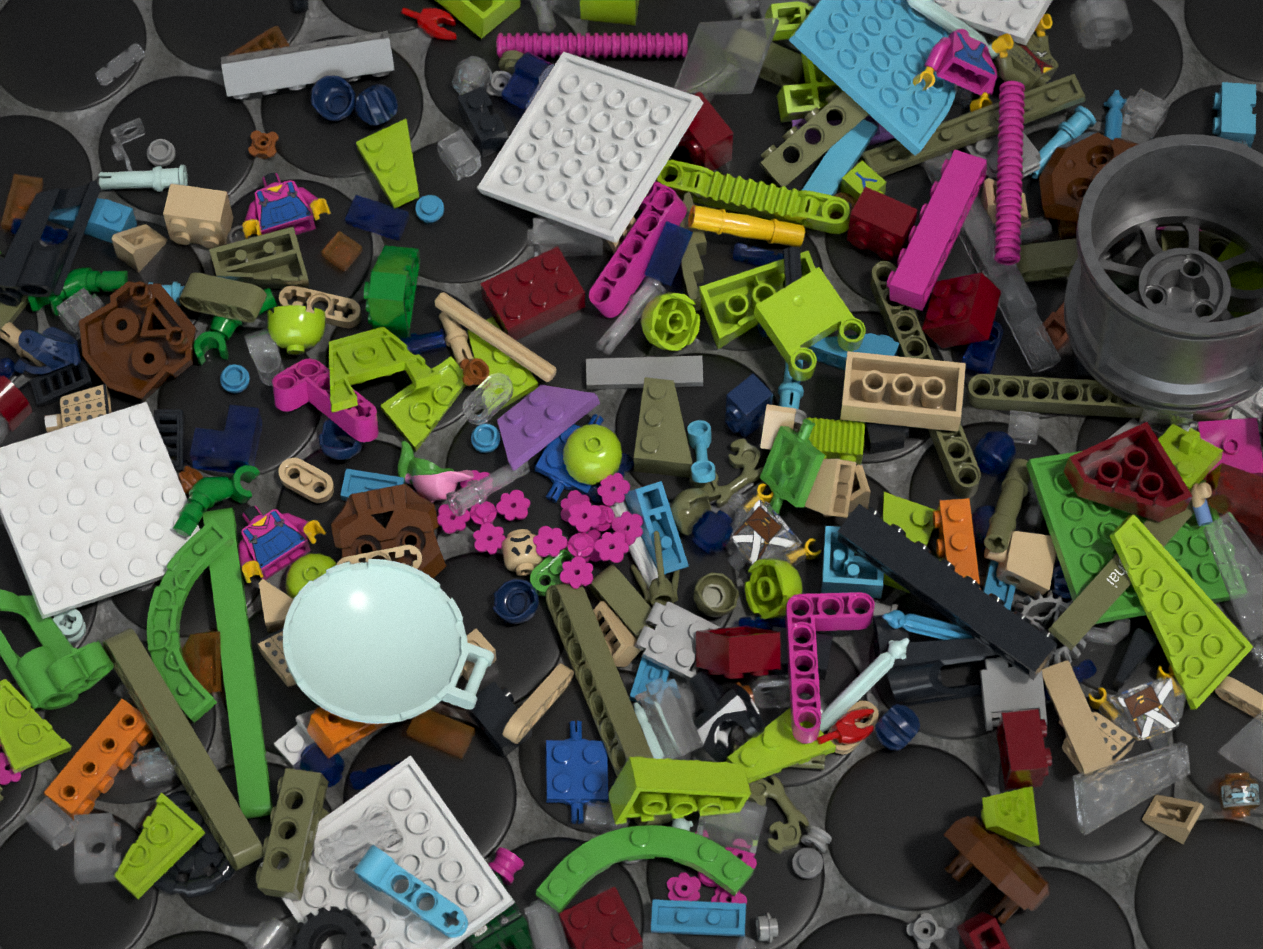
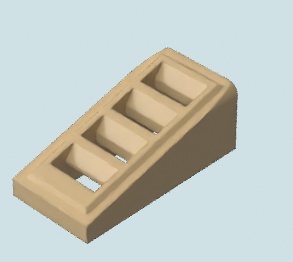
[593,601,641,667]

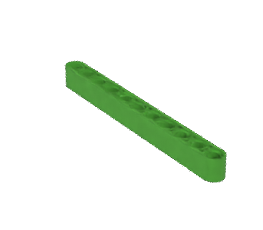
[203,507,273,819]

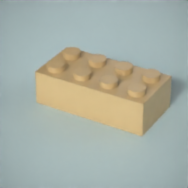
[840,351,966,432]

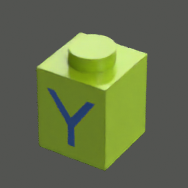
[841,161,887,204]

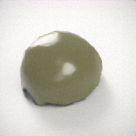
[670,488,711,535]
[693,572,739,618]

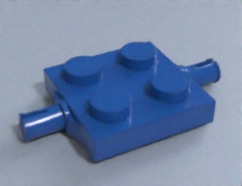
[535,414,604,503]
[545,721,608,824]

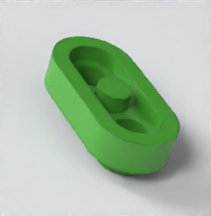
[530,546,577,596]

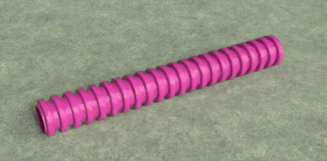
[497,33,688,58]
[994,81,1025,265]

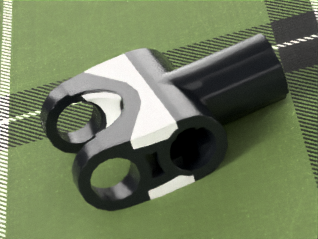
[689,670,764,762]

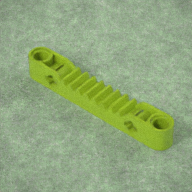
[656,160,850,234]

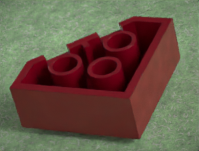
[1063,422,1193,522]

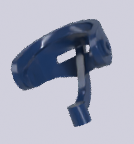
[13,327,81,374]

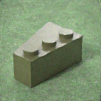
[209,227,310,289]
[634,377,693,478]

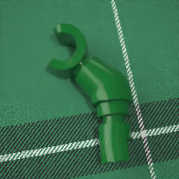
[28,267,128,316]
[194,288,277,365]
[173,465,260,537]

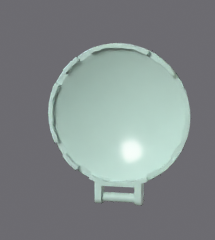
[283,559,494,724]

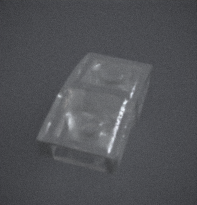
[1024,480,1044,534]

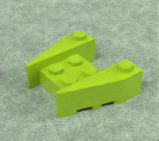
[765,1,843,122]

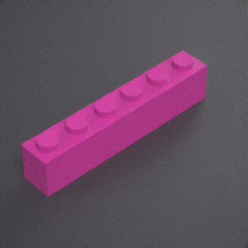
[886,150,987,311]

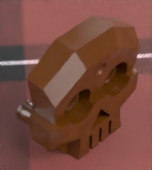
[1039,132,1138,243]
[79,281,198,401]
[331,484,446,578]
[944,816,1050,925]

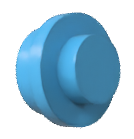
[415,195,444,223]
[220,364,250,393]
[471,424,500,453]

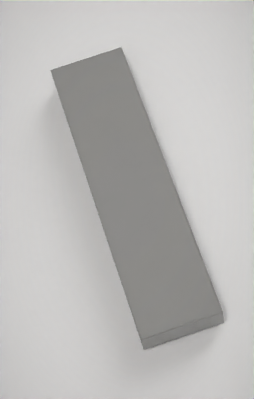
[586,356,703,389]

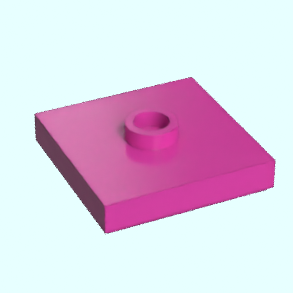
[1197,418,1263,480]

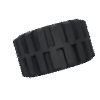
[291,906,376,949]

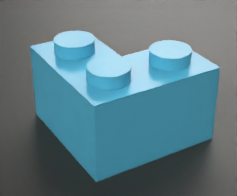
[821,526,884,599]

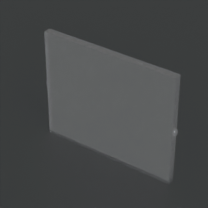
[674,18,779,96]

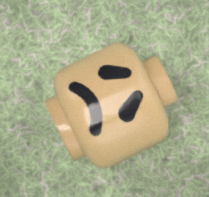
[502,529,543,576]

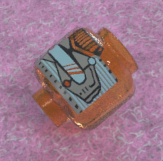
[1218,772,1260,818]

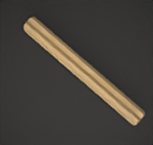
[435,292,556,382]

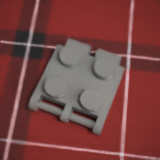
[964,132,1041,181]
[635,601,720,681]
[979,657,1047,731]

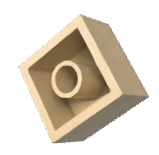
[163,183,233,249]

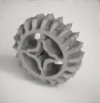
[1013,590,1089,669]

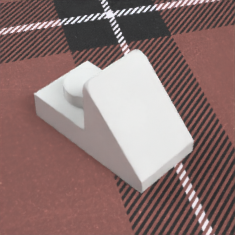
[274,709,320,769]

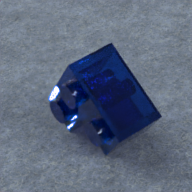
[190,405,262,473]

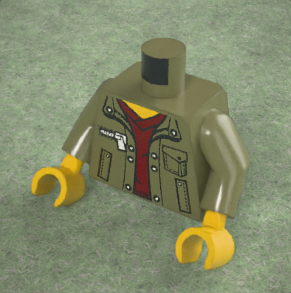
[992,14,1058,92]

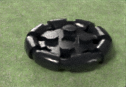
[135,790,237,897]

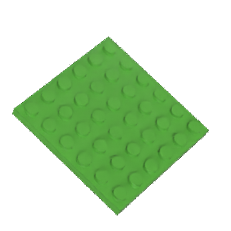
[1026,451,1247,624]

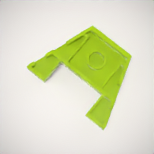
[329,327,441,413]

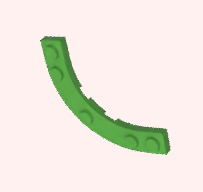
[147,519,234,723]
[536,825,754,913]

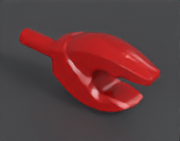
[401,8,457,40]
[817,709,874,745]

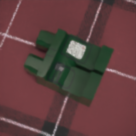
[466,872,534,949]

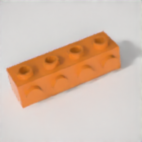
[933,498,980,624]
[44,699,153,823]
[307,707,388,759]

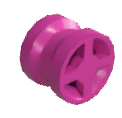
[488,847,524,885]

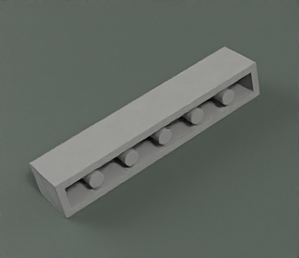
[221,31,394,99]

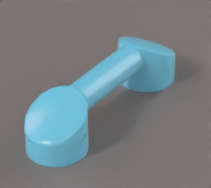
[687,420,716,483]

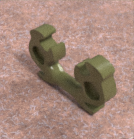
[689,439,763,508]
[742,775,809,854]

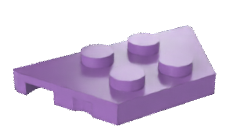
[497,385,600,471]

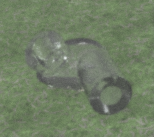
[1087,618,1130,646]

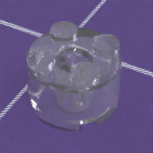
[1070,0,1133,49]

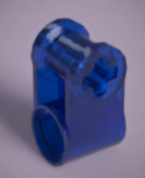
[961,321,1003,374]

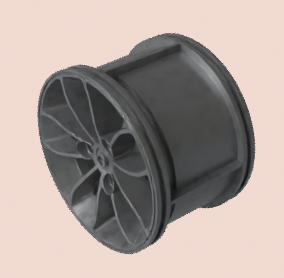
[1064,134,1263,414]

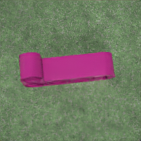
[272,359,379,442]

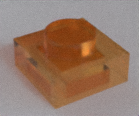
[321,231,362,272]

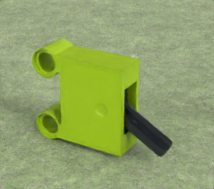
[754,247,866,381]

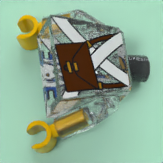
[727,483,822,572]
[1088,665,1186,754]

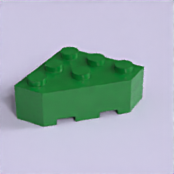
[364,245,420,339]

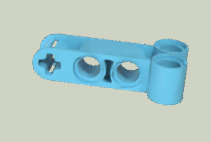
[354,845,468,938]

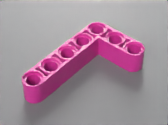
[589,181,687,318]
[785,592,875,744]

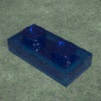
[345,195,409,241]
[644,221,694,286]

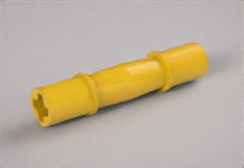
[688,205,805,248]

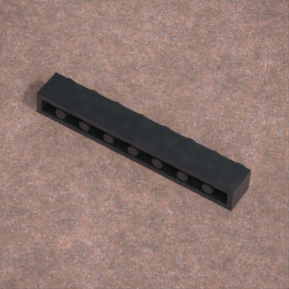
[837,504,1057,680]

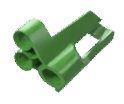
[0,589,114,710]

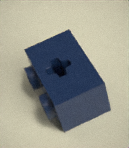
[725,374,773,439]

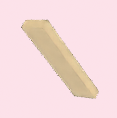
[1042,660,1113,774]

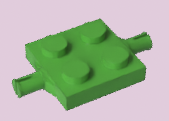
[760,419,825,514]

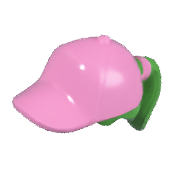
[398,441,474,503]

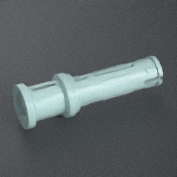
[99,165,188,192]

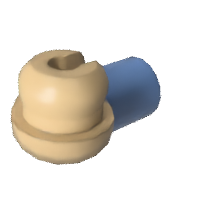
[1190,482,1213,526]

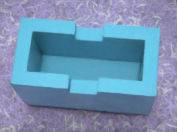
[1212,82,1256,148]

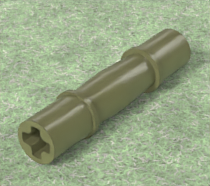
[984,459,1031,553]

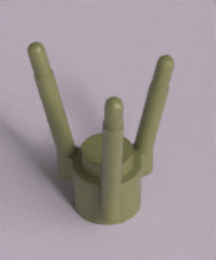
[631,531,680,606]

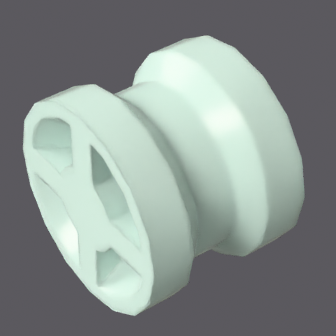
[53,608,86,643]

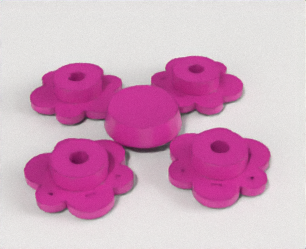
[437,470,530,554]
[561,473,643,563]
[533,500,629,589]
[667,830,757,904]

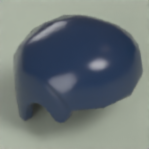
[311,75,356,121]
[319,419,364,460]
[493,578,539,624]

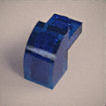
[501,52,555,110]

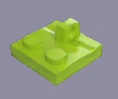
[1158,424,1223,491]

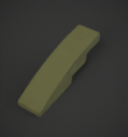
[680,192,707,311]

